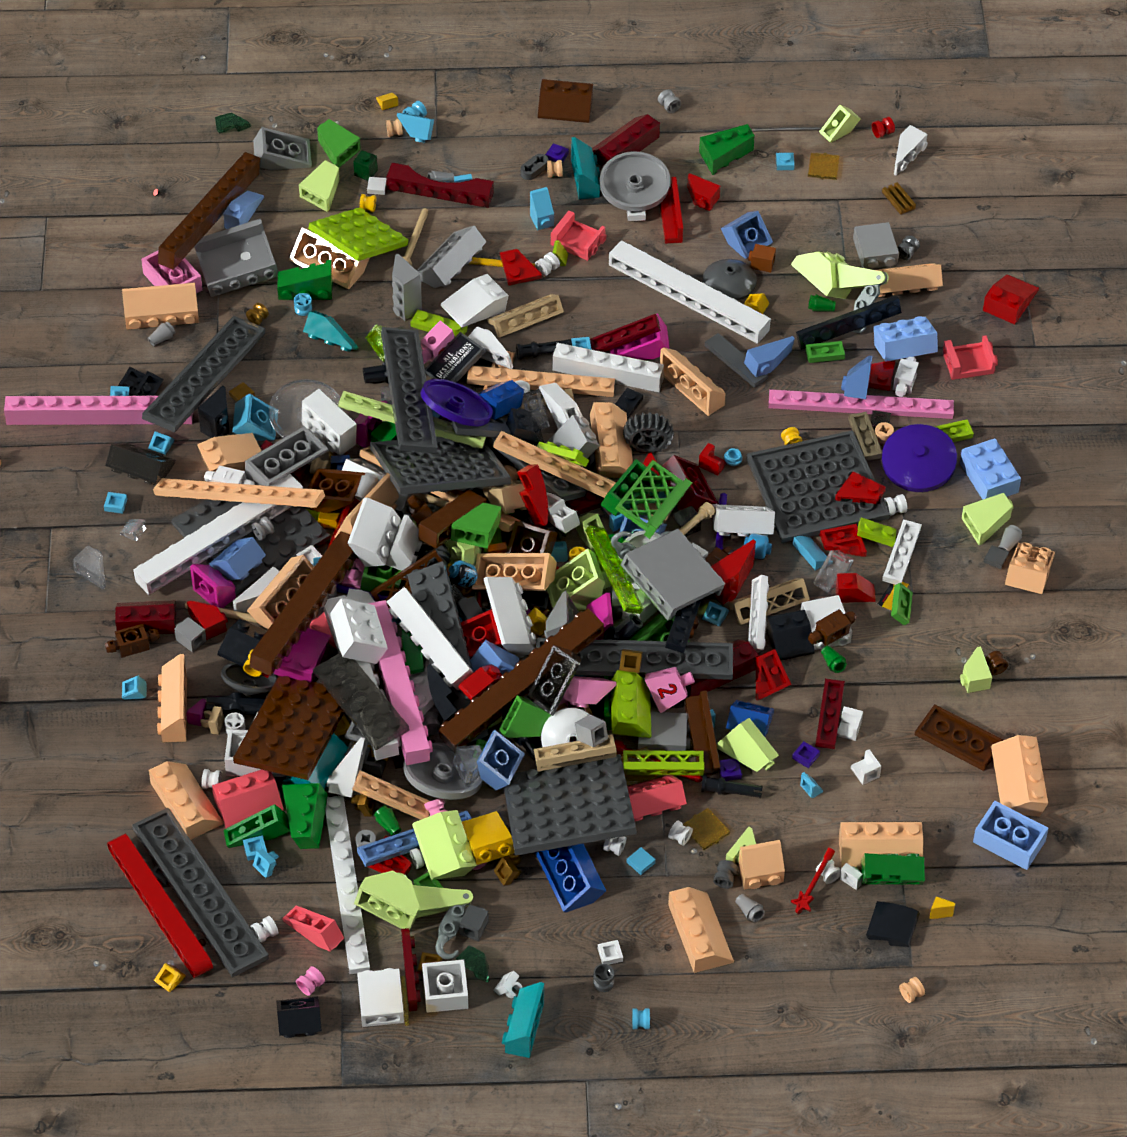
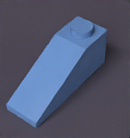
[744,336,795,377]

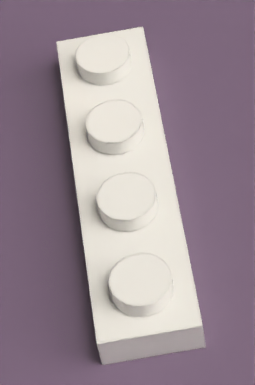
[882,519,922,585]
[748,575,769,653]

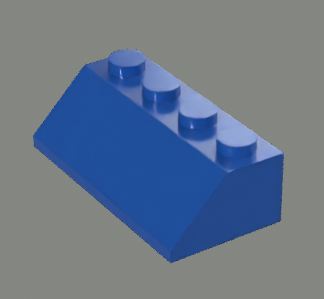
[535,844,606,912]

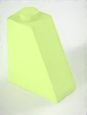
[299,160,340,212]
[962,493,1013,545]
[716,718,779,772]

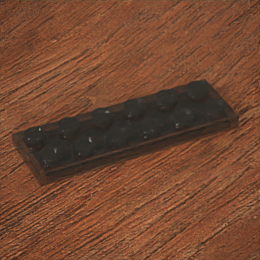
[313,653,410,750]

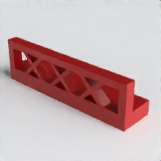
[660,177,683,244]

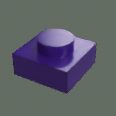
[545,143,569,162]
[792,741,820,769]
[719,759,742,781]

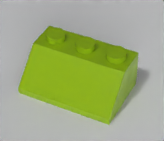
[611,670,651,738]

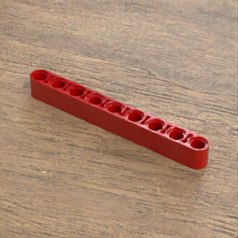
[107,833,213,978]

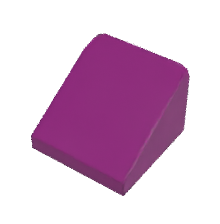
[186,698,206,726]

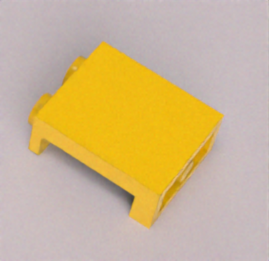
[462,811,515,865]

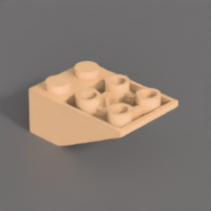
[1005,542,1055,594]

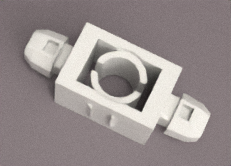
[893,356,919,397]
[204,465,255,485]

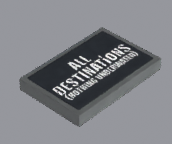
[425,332,486,383]

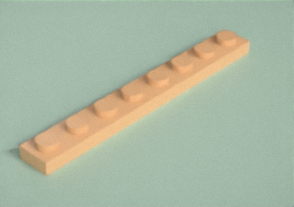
[467,366,615,397]

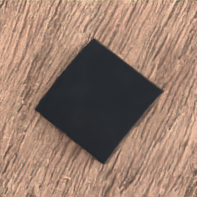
[118,367,164,396]
[866,901,920,947]

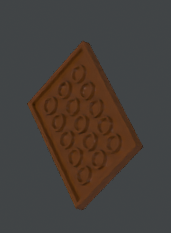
[233,676,353,780]

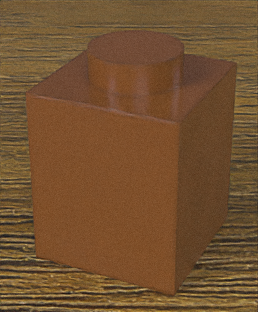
[748,244,776,273]

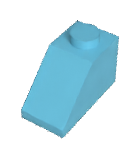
[397,113,434,143]
[530,187,554,230]

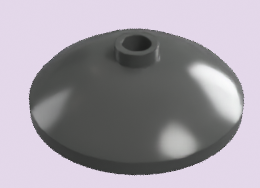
[703,259,757,300]
[221,663,278,695]

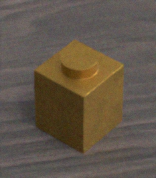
[619,649,643,673]

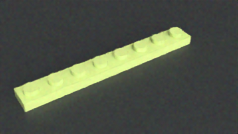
[338,391,486,449]

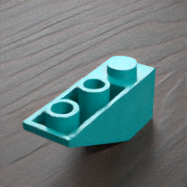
[303,311,358,352]

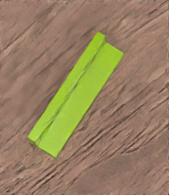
[623,750,704,776]

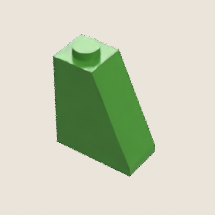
[317,119,361,168]
[451,503,502,549]
[499,695,556,738]

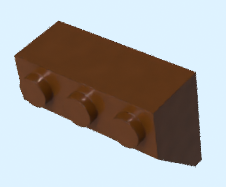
[538,79,593,123]

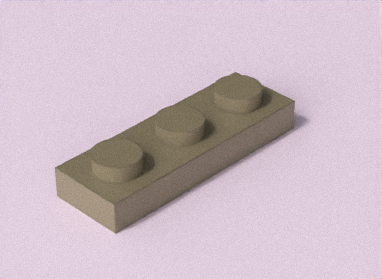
[848,412,882,461]

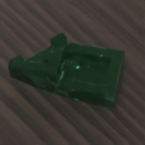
[215,113,251,134]
[456,945,490,983]

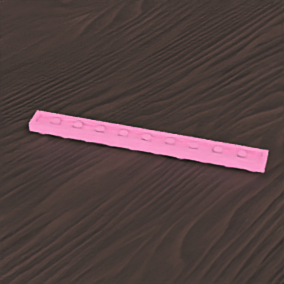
[768,389,954,419]

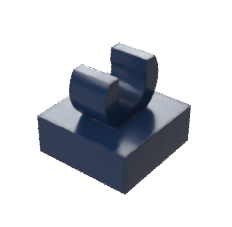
[331,455,350,470]

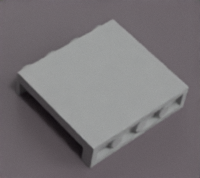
[195,219,278,297]
[621,529,725,621]

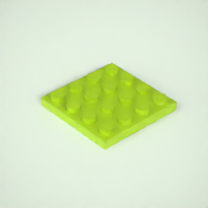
[308,208,409,261]

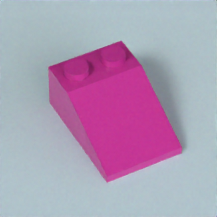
[610,314,669,360]
[274,628,331,682]

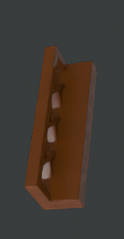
[370,550,450,608]
[685,691,720,775]

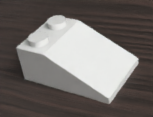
[441,274,509,327]

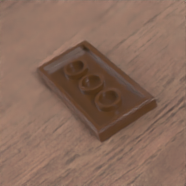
[914,704,1003,771]

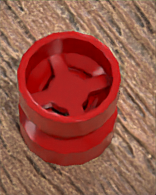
[871,117,895,138]

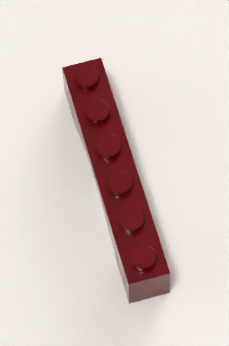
[386,163,494,208]

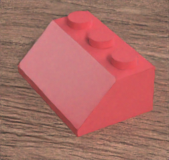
[212,770,284,828]
[627,775,687,821]

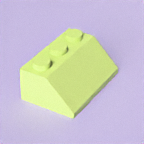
[412,810,477,880]

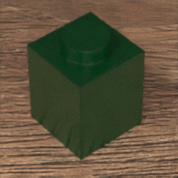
[353,150,378,181]

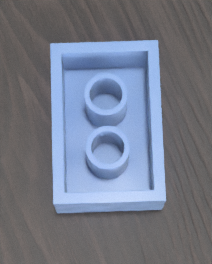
[874,316,938,362]
[960,438,1021,500]
[973,800,1049,870]

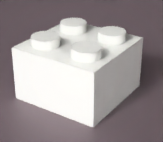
[422,960,468,1013]

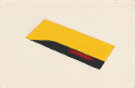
[877,581,909,611]

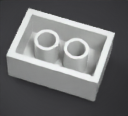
[302,389,357,456]
[330,598,388,664]

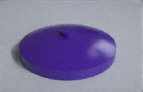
[421,379,493,426]
[882,424,957,492]

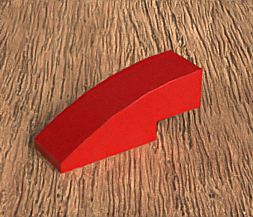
[517,464,548,526]

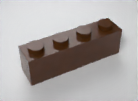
[418,490,486,548]

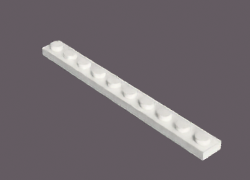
[325,795,370,974]

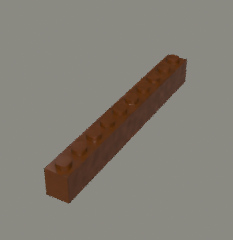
[158,152,261,270]
[250,531,359,676]
[439,608,604,754]

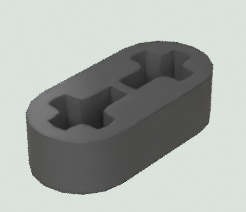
[520,154,548,180]

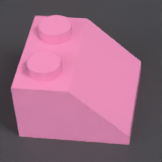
[563,676,616,708]

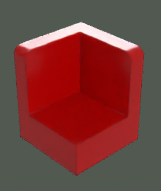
[698,443,726,476]

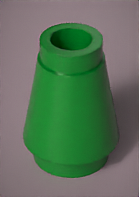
[808,294,836,312]
[821,646,847,673]
[374,806,402,836]

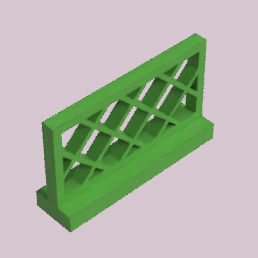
[615,460,692,539]

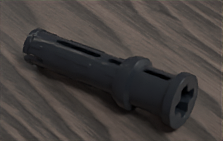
[516,339,572,360]
[701,774,763,798]

